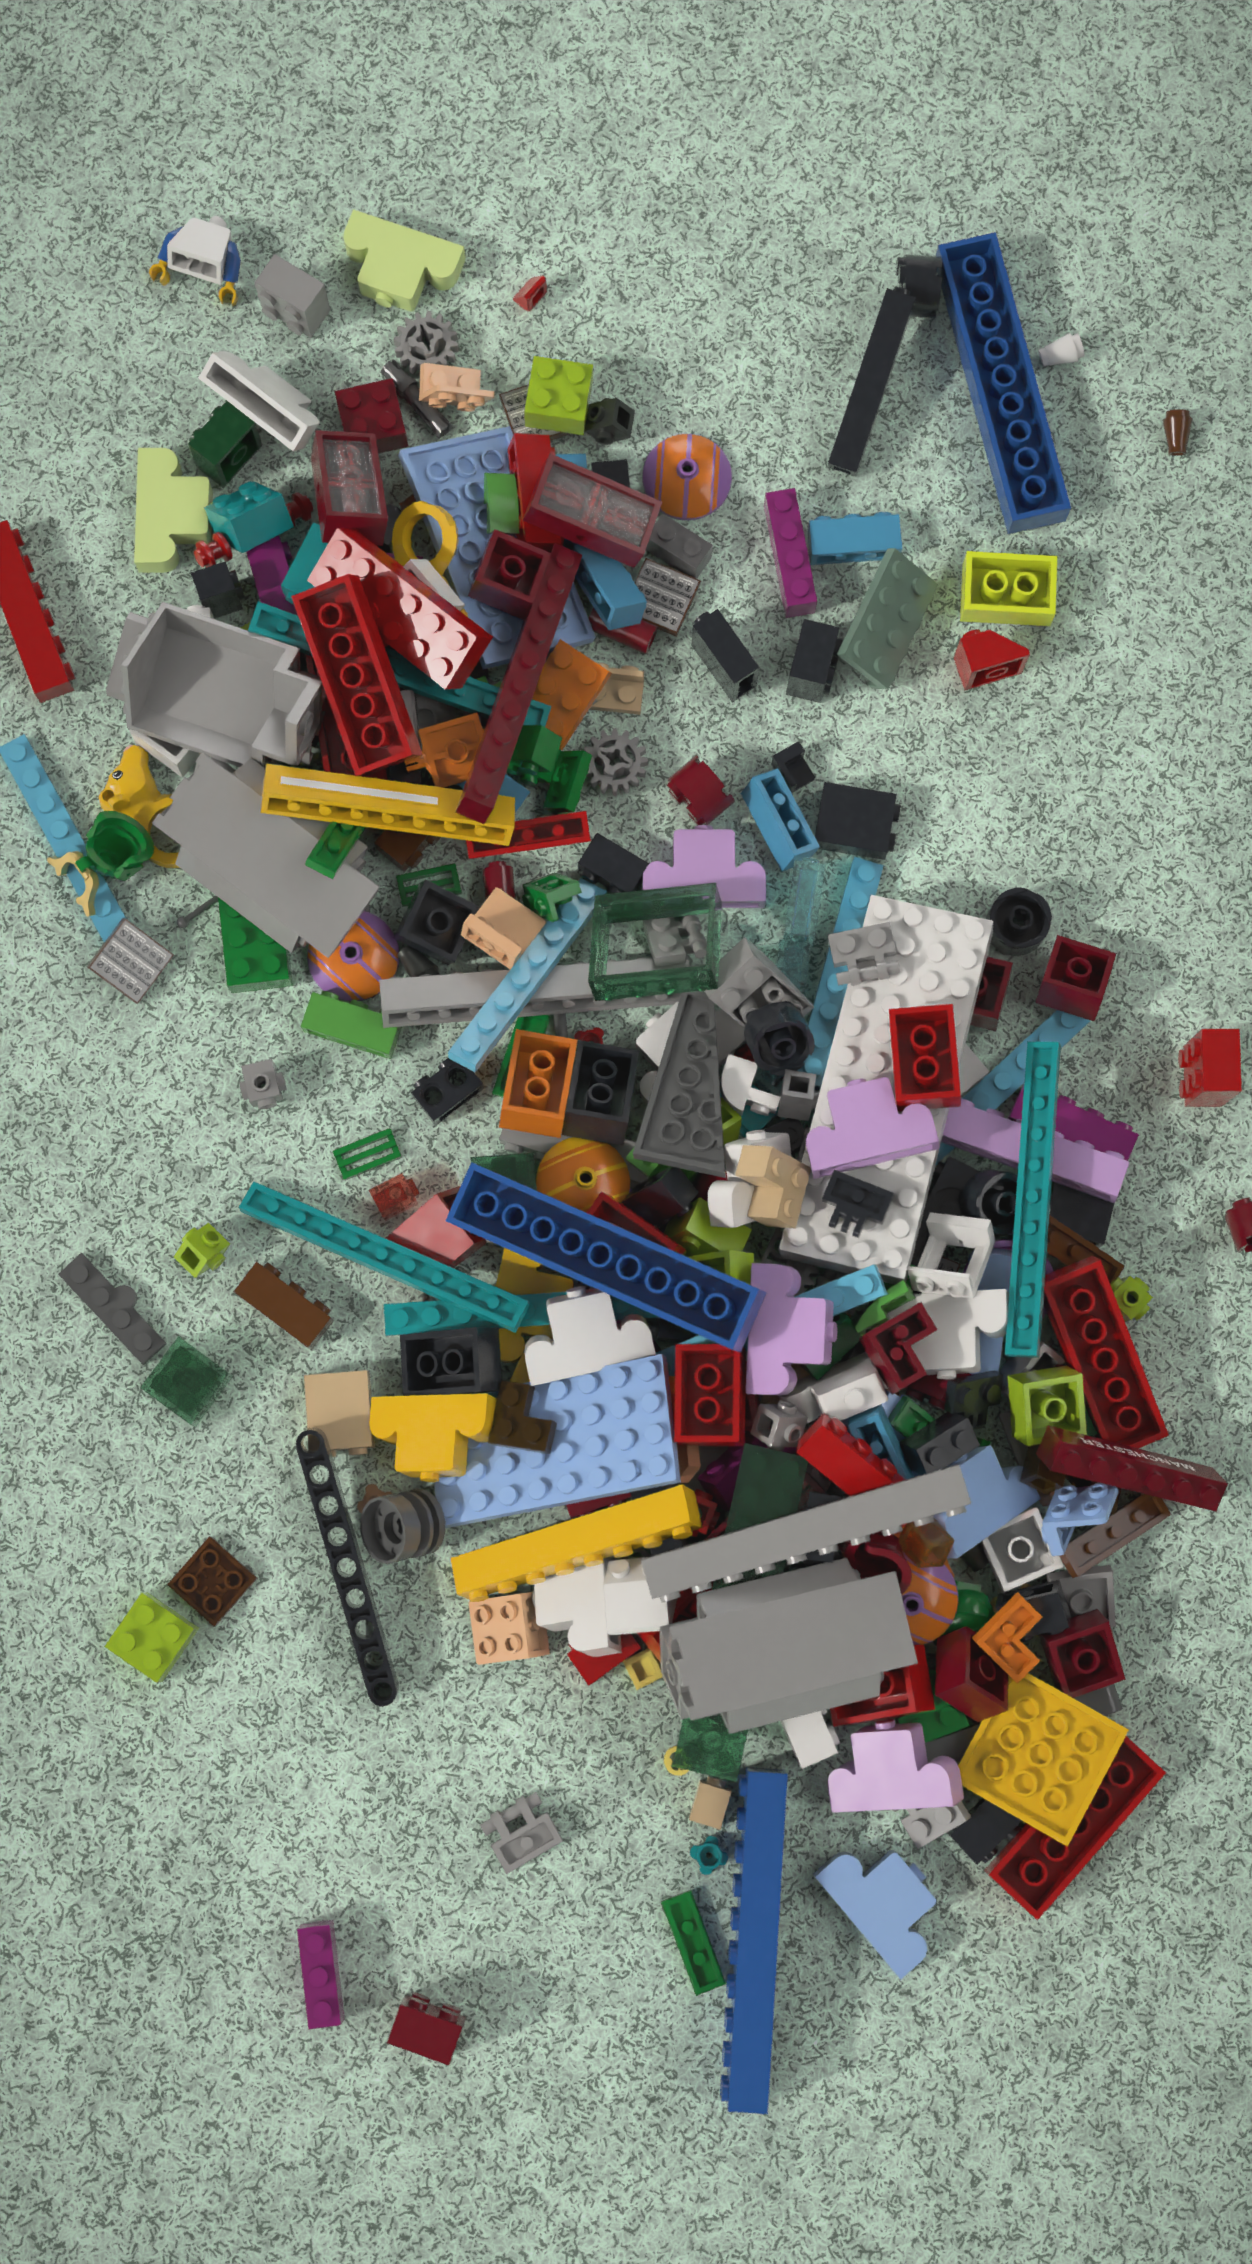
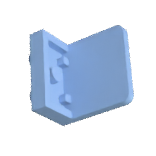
[1042,1483,1118,1556]

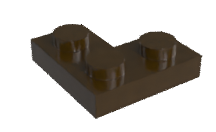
[488,1380,557,1454]

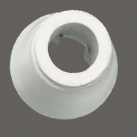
[1038,333,1085,367]

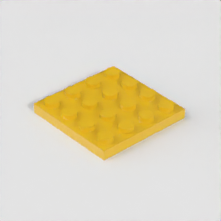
[958,1673,1129,1846]

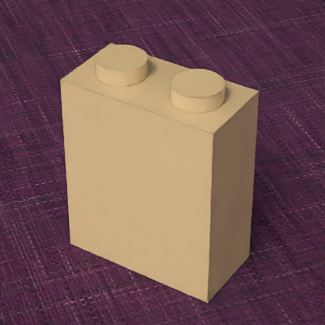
[304,1370,375,1457]

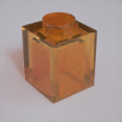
[899,1518,955,1568]

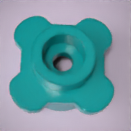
[690,1836,728,1875]

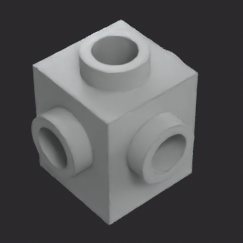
[239,1059,287,1109]
[750,1401,808,1450]

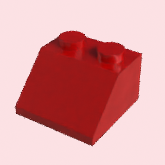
[953,629,1030,691]

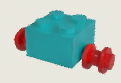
[194,481,313,568]

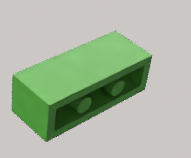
[300,990,402,1060]

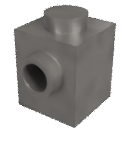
[778,1069,820,1121]

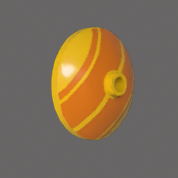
[536,1137,630,1213]

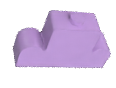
[643,825,766,908]
[806,1077,939,1179]
[746,1263,837,1395]
[828,1719,964,1813]

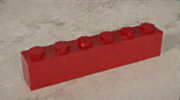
[0,520,76,703]

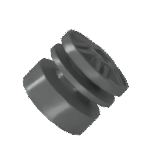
[360,1488,445,1564]

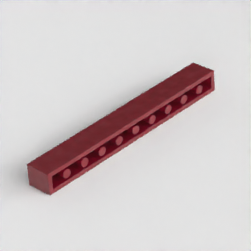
[455,543,582,824]

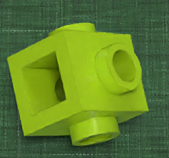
[173,1222,230,1278]
[1110,1276,1153,1322]

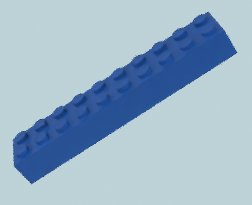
[936,232,1071,534]
[446,1162,767,1352]
[720,1767,788,2114]

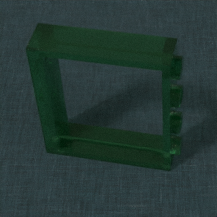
[588,883,722,1001]

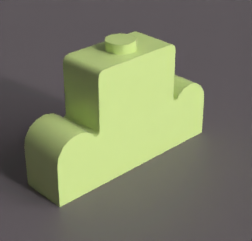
[343,209,466,312]
[134,448,213,573]

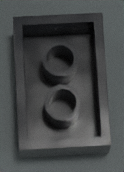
[562,1040,639,1146]
[400,1327,502,1396]

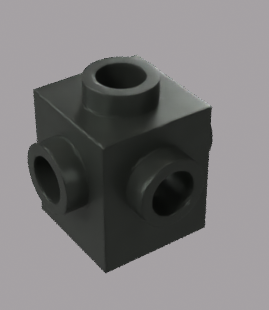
[584,397,635,445]

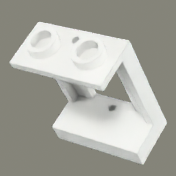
[907,1212,996,1299]

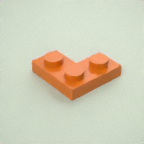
[972,1592,1042,1684]

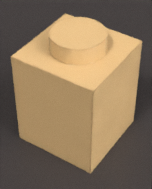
[689,1776,731,1830]

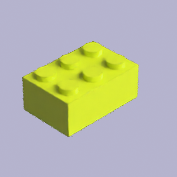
[960,551,1057,626]

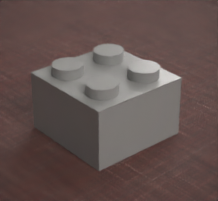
[254,254,330,338]

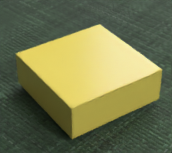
[623,1648,663,1690]

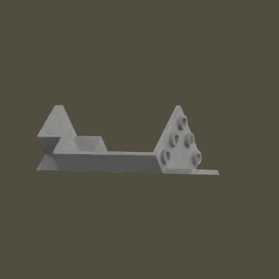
[106,602,327,769]
[152,752,379,958]
[660,1558,918,1734]

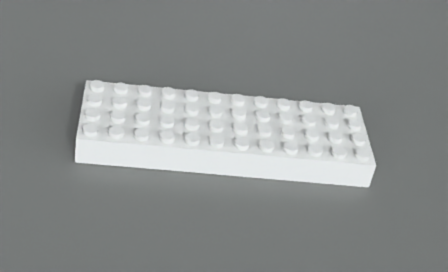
[779,895,993,1285]

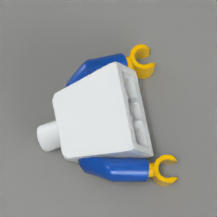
[149,216,241,306]

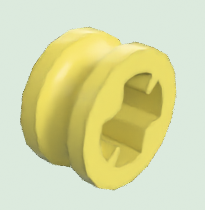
[664,1745,693,1776]

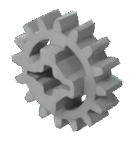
[394,311,459,375]
[584,728,648,796]

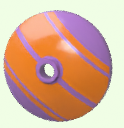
[643,434,732,520]
[307,911,399,1002]
[901,1550,958,1645]

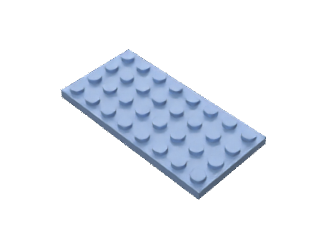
[398,426,596,670]
[434,1354,681,1529]

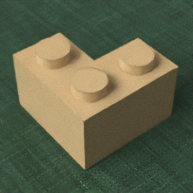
[735,1145,811,1229]

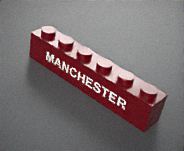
[1036,1426,1228,1512]

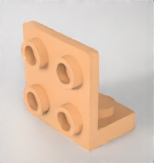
[419,363,494,412]
[461,888,546,970]
[469,1592,550,1665]

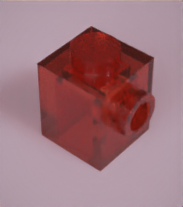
[369,1173,420,1221]

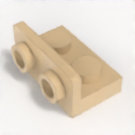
[589,662,644,715]

